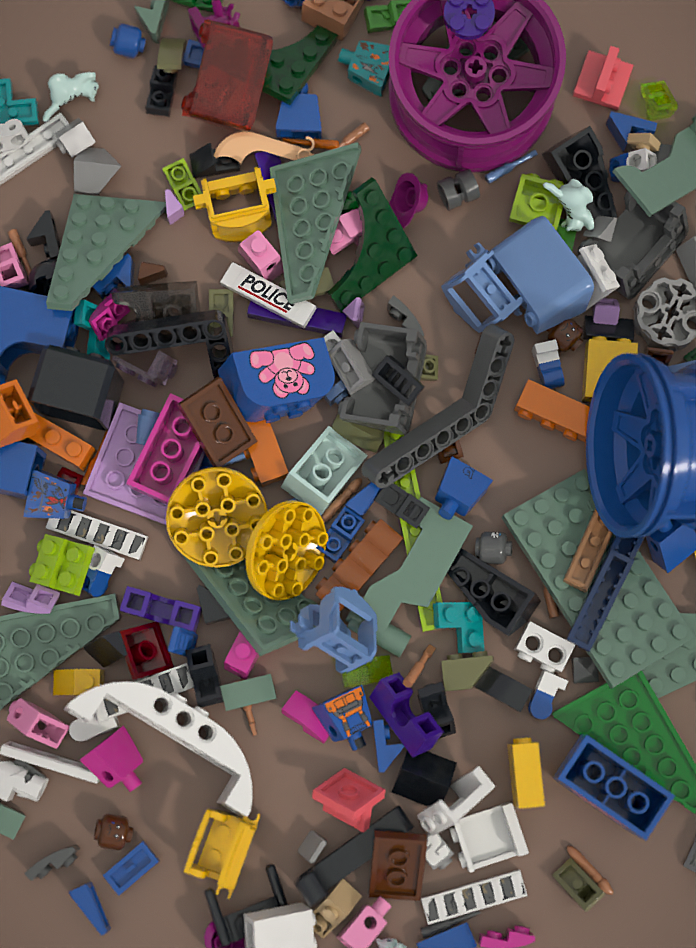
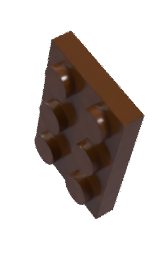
[177,377,258,467]
[369,831,428,901]

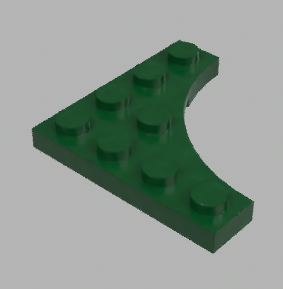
[208,25,338,105]
[327,177,418,313]

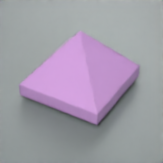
[343,297,365,328]

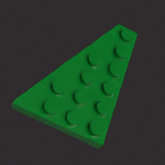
[552,671,696,814]

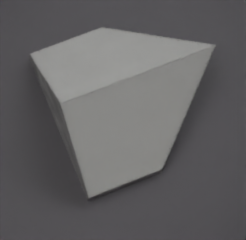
[74,147,121,196]

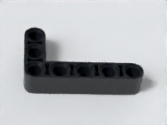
[105,310,234,379]
[295,805,414,906]

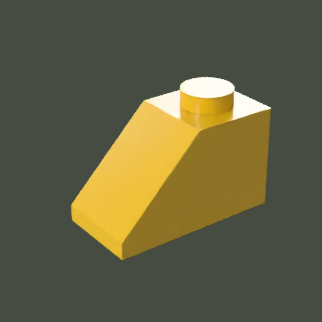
[53,669,105,695]

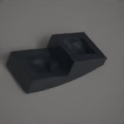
[374,483,430,529]
[475,667,532,712]

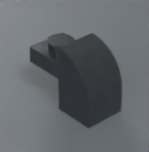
[185,644,224,708]
[417,682,456,739]

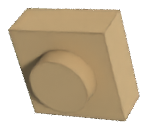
[627,133,661,152]

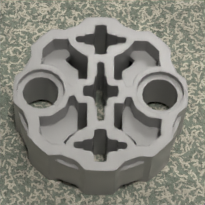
[633,278,696,352]

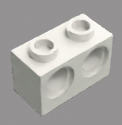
[514,622,575,674]

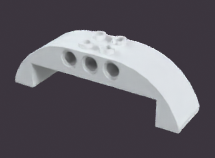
[63,682,252,817]

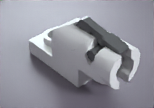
[0,759,49,802]

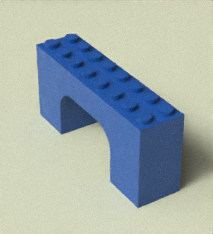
[0,286,80,500]

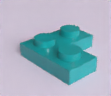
[0,78,39,126]
[74,300,110,360]
[433,602,485,653]

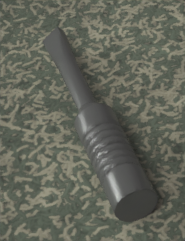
[420,911,480,938]

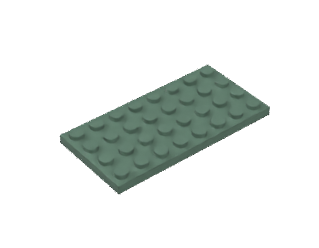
[501,469,695,689]

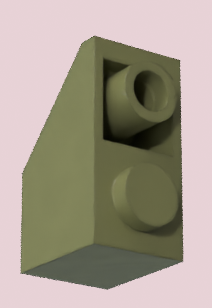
[441,651,494,692]

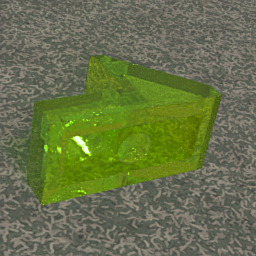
[641,80,678,121]
[342,655,393,688]

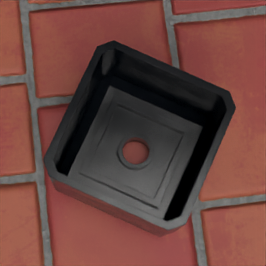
[27,345,124,432]

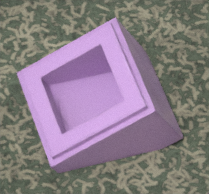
[165,189,184,225]
[593,298,620,325]

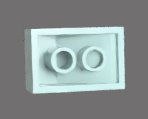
[281,426,368,515]

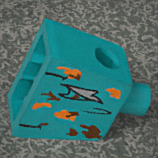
[338,40,390,97]

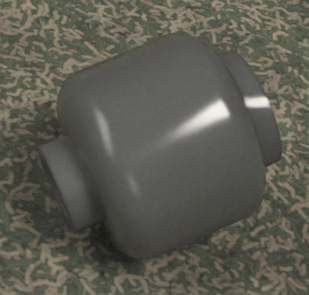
[475,531,513,564]

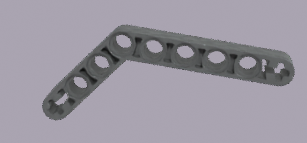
[362,324,514,488]

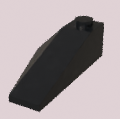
[542,126,617,221]
[447,548,541,637]

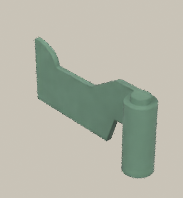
[612,115,696,217]
[345,497,473,658]

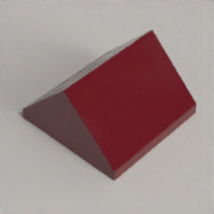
[119,622,174,681]

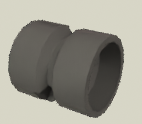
[437,169,480,210]

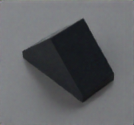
[197,585,231,625]

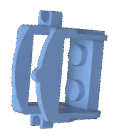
[441,242,527,333]
[290,587,377,673]

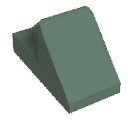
[134,0,170,44]

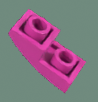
[88,290,130,341]
[281,690,329,743]
[478,925,536,948]

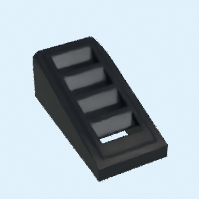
[372,355,425,406]

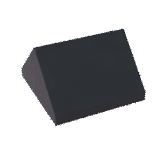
[391,750,457,807]

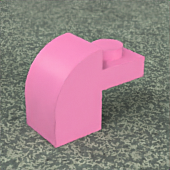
[330,209,363,255]
[0,243,28,289]

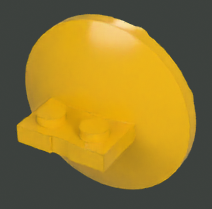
[166,467,268,567]
[246,500,328,600]

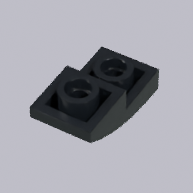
[145,65,178,117]

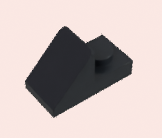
[189,143,240,178]
[26,210,60,260]

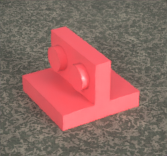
[573,46,633,111]
[312,768,385,833]

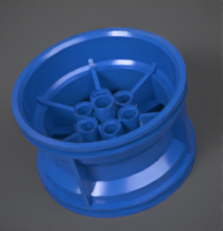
[586,353,696,538]

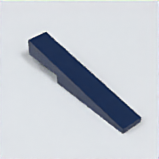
[566,535,644,652]

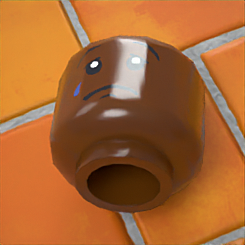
[546,318,583,352]
[94,814,133,850]

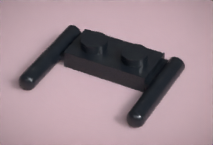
[204,864,288,946]

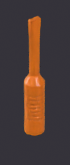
[282,138,339,150]
[81,431,107,487]

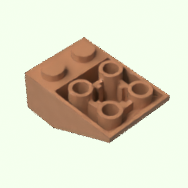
[301,0,364,41]

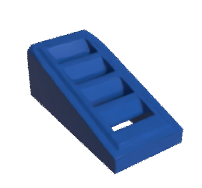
[345,482,382,518]
[168,626,198,657]
[69,881,111,935]

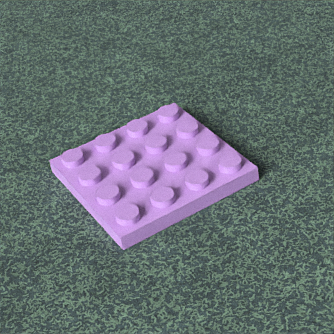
[83,402,205,526]

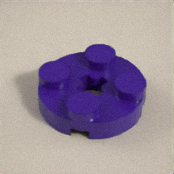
[444,0,495,40]

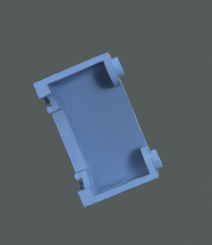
[485,216,594,334]

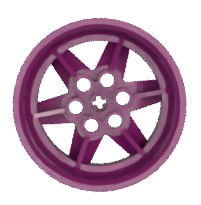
[389,0,566,173]

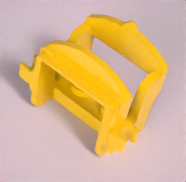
[193,167,277,242]
[184,808,260,899]

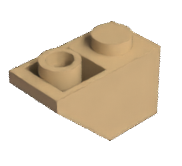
[313,879,362,939]

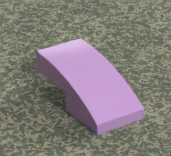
[1,582,60,614]

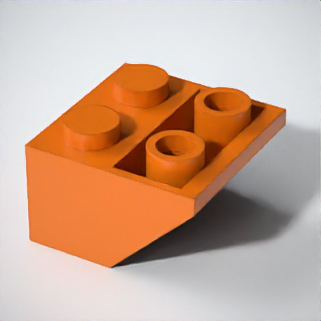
[0,379,38,448]

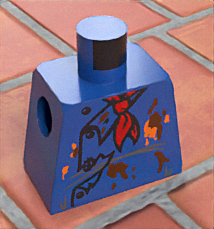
[23,470,87,519]

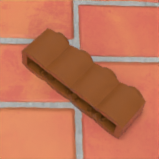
[315,519,403,613]

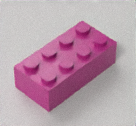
[126,393,203,505]

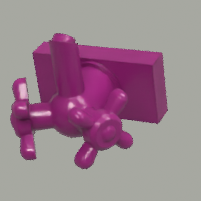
[187,0,243,51]

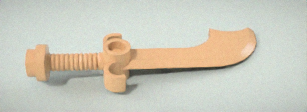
[214,132,315,164]

